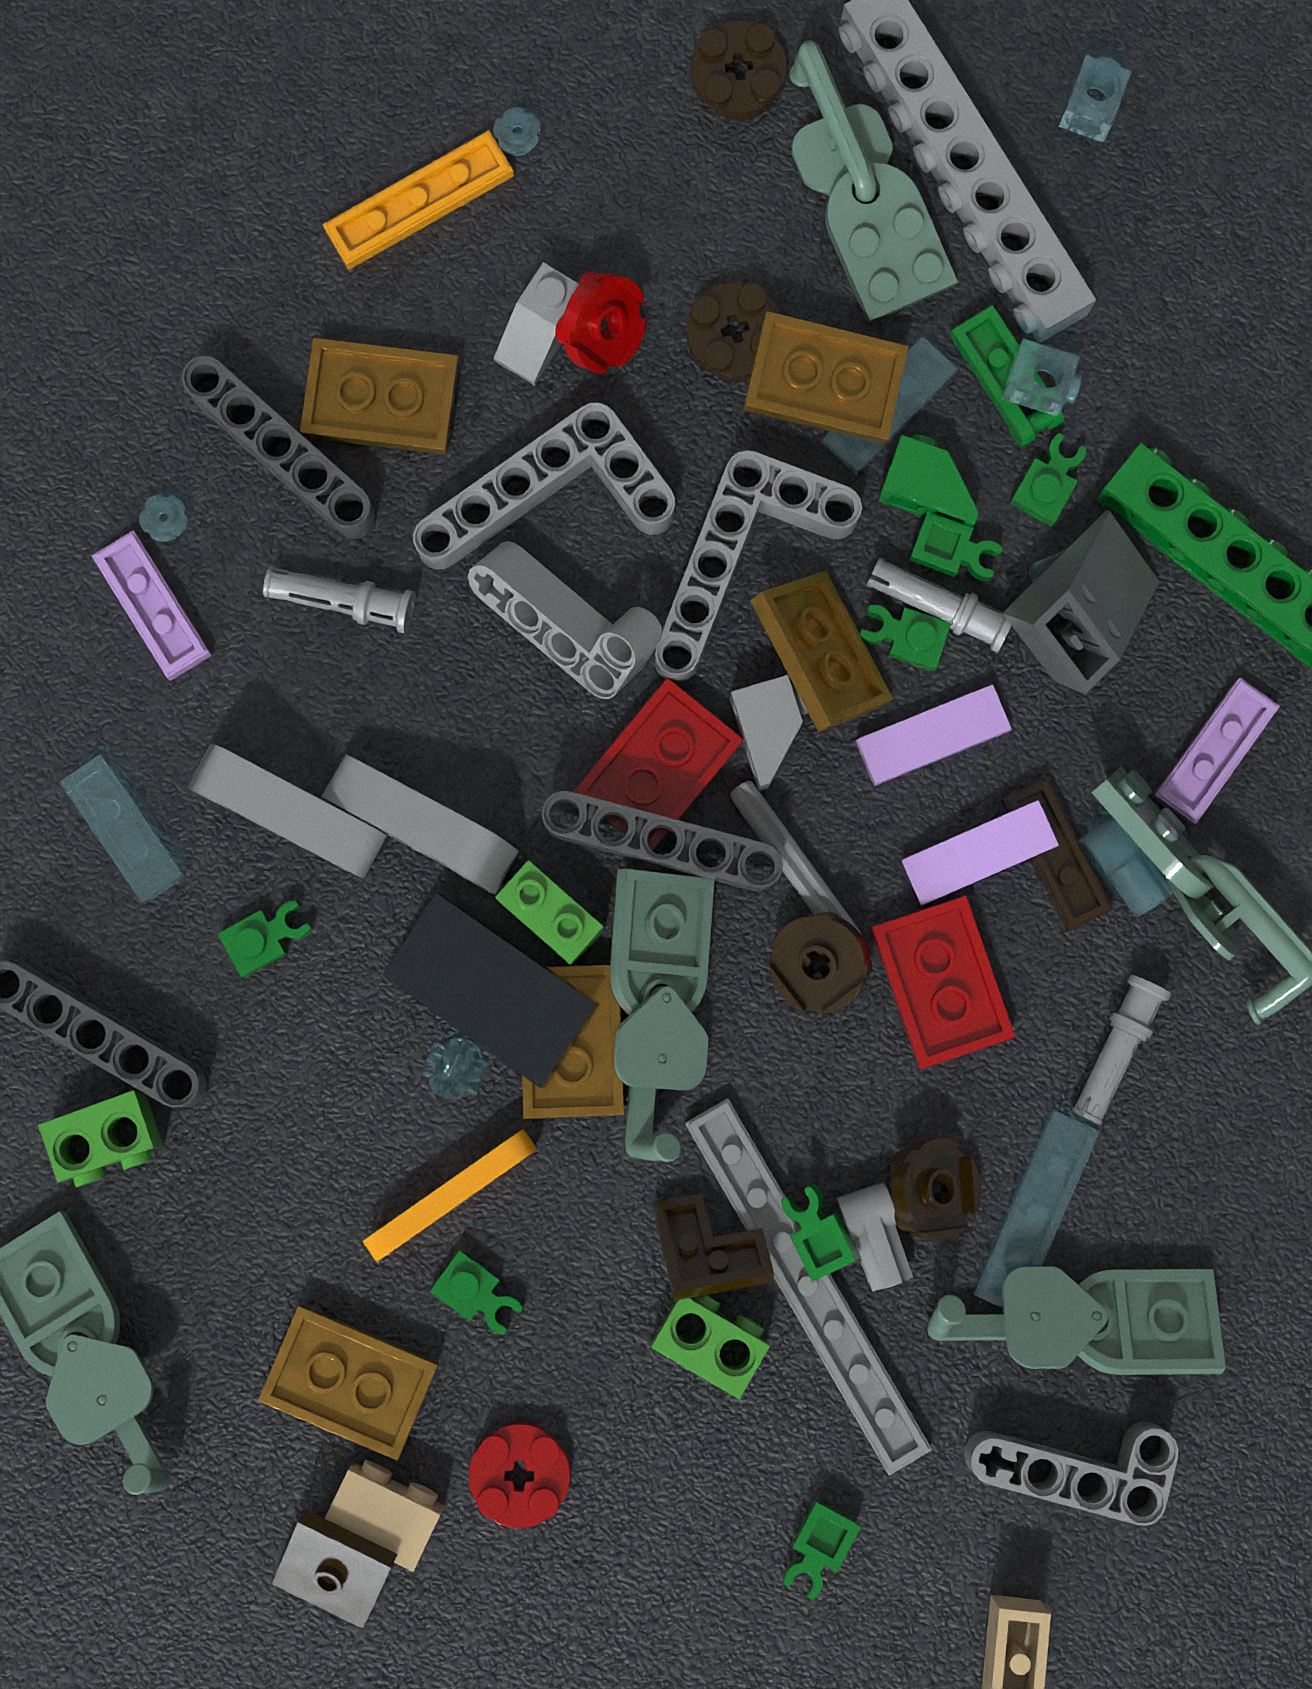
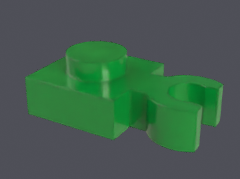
[1010,433,1087,527]
[909,511,1003,581]
[860,605,951,671]
[218,901,313,978]
[781,1184,861,1282]
[429,1249,524,1335]
[783,1499,861,1601]

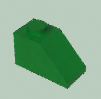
[878,434,979,528]

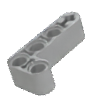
[468,541,662,699]
[187,744,387,879]
[321,754,520,895]
[964,1421,1178,1526]

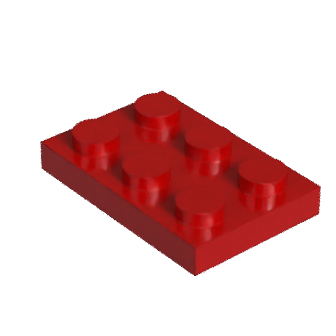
[573,678,744,851]
[870,896,1015,1069]

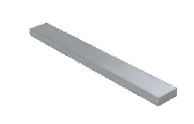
[685,1098,932,1476]

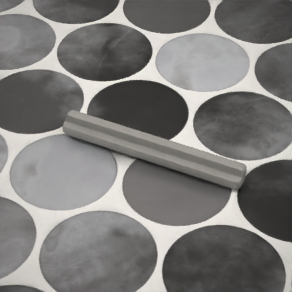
[730,780,861,934]

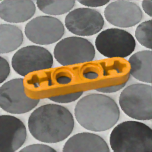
[362,1129,538,1262]

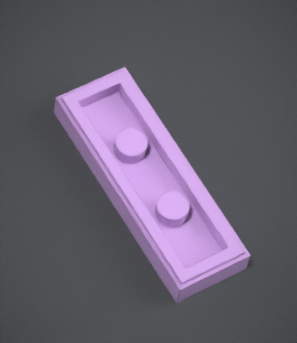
[92,531,212,681]
[1152,678,1280,826]
[855,684,1012,786]
[901,800,1059,905]

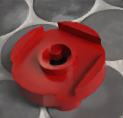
[555,271,646,374]
[469,1422,571,1528]

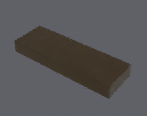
[1001,777,1113,932]

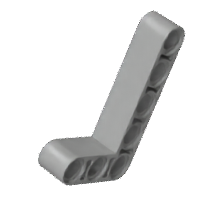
[413,403,675,569]
[655,450,862,684]

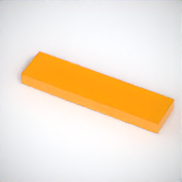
[322,130,514,270]

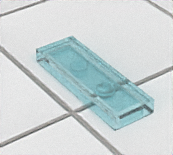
[822,336,958,476]
[60,754,186,904]

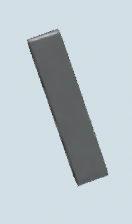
[182,356,376,539]
[542,791,783,891]
[0,961,208,1108]

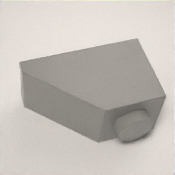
[494,262,579,386]
[730,675,808,792]

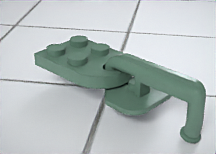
[789,40,958,324]
[1091,766,1312,1025]
[610,869,714,1162]
[0,1211,170,1495]
[927,1267,1226,1375]

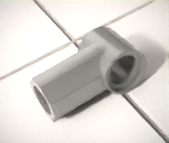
[836,1182,913,1291]

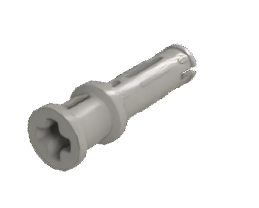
[866,557,1011,653]
[263,566,416,634]
[1071,974,1171,1126]

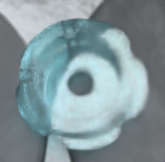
[493,107,541,155]
[139,494,188,542]

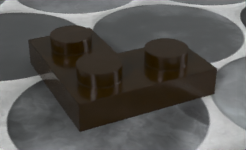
[653,1193,774,1301]

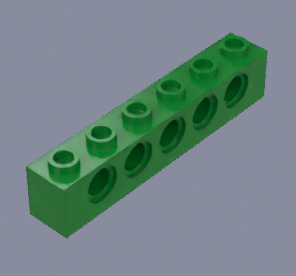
[1095,443,1312,670]

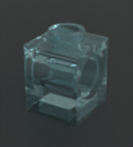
[1059,55,1132,143]
[1001,339,1083,416]

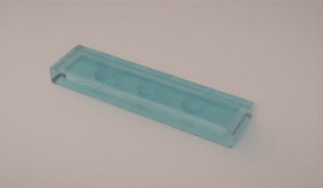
[972,1110,1100,1308]

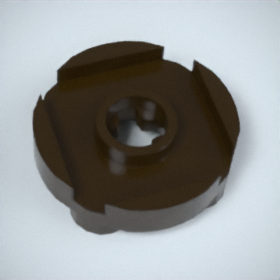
[691,21,787,121]
[686,282,780,382]
[769,911,872,1014]
[891,1138,981,1240]

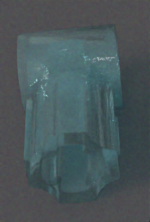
[1079,817,1174,918]

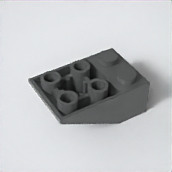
[1003,511,1160,694]

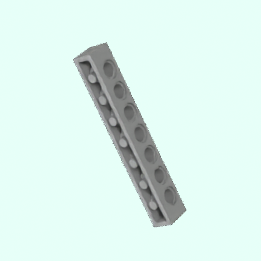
[839,0,1096,344]

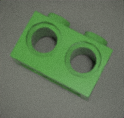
[495,860,605,966]
[38,1090,164,1187]
[651,1295,770,1400]

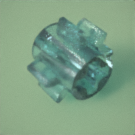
[422,1038,488,1100]

